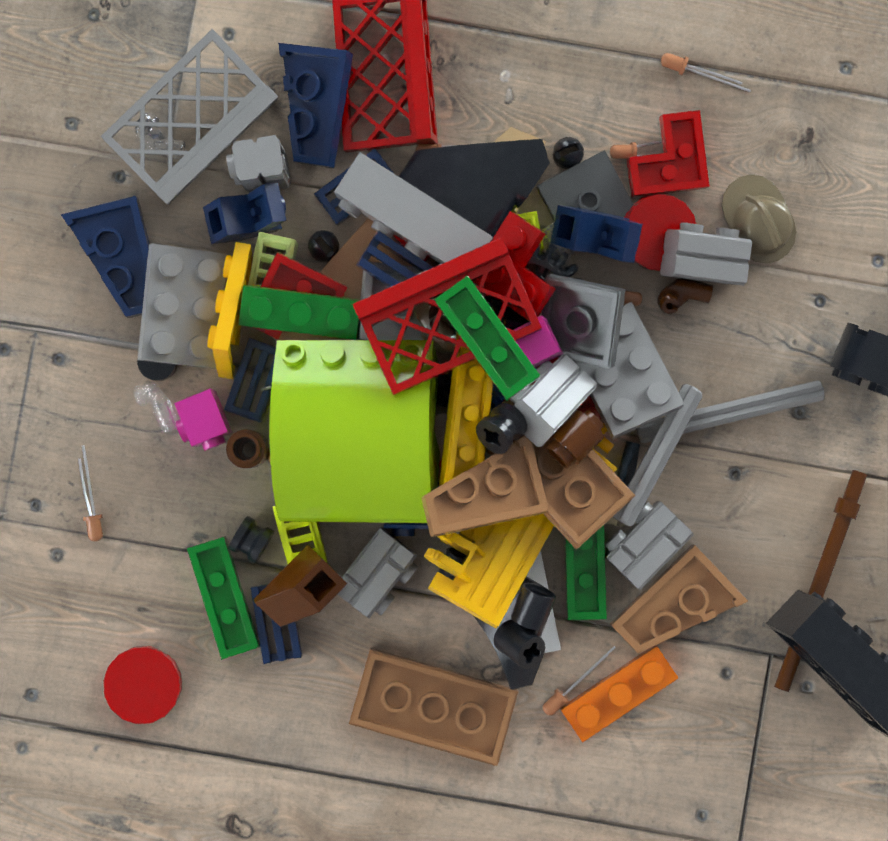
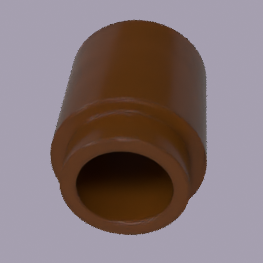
[545,410,604,469]
[226,429,269,469]

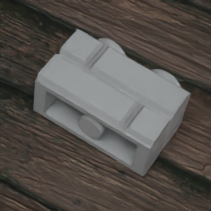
[226,135,291,193]
[660,223,752,286]
[510,355,597,447]
[605,501,694,590]
[337,527,419,618]

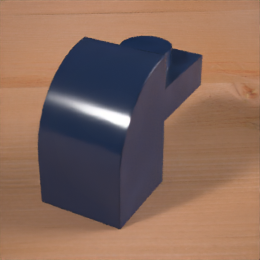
[203,183,287,244]
[550,205,643,263]

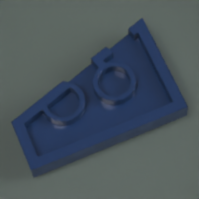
[278,43,353,168]
[61,196,150,318]

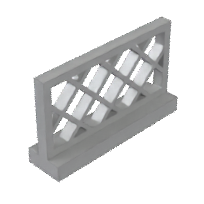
[100,29,278,205]

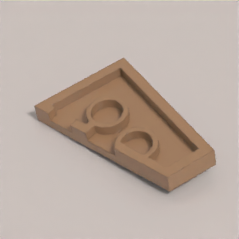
[421,436,549,537]

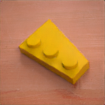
[207,242,253,379]

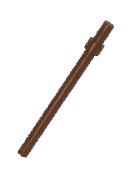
[774,470,867,692]

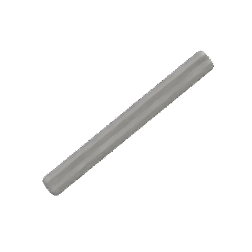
[636,381,825,443]

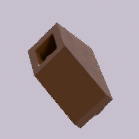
[253,545,347,627]

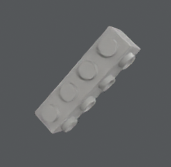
[334,152,493,264]

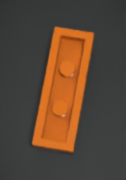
[560,645,678,743]

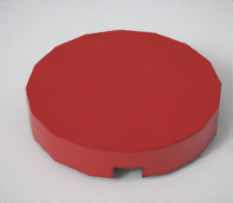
[624,194,696,271]
[103,646,182,724]

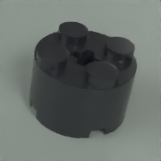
[830,323,888,397]

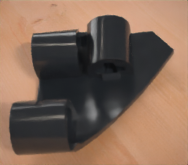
[398,139,550,237]
[439,547,556,690]

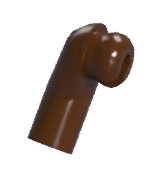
[657,278,713,314]

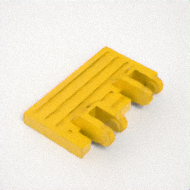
[424,514,554,628]

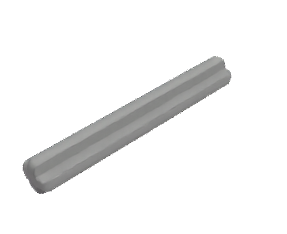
[613,384,703,526]

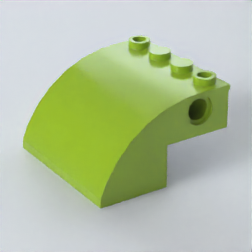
[269,340,440,523]

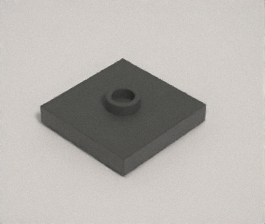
[536,150,634,255]
[542,274,626,369]

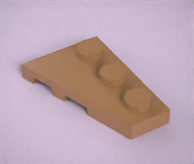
[610,544,748,654]

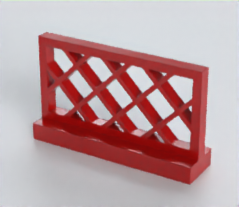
[332,0,438,153]
[352,237,542,395]

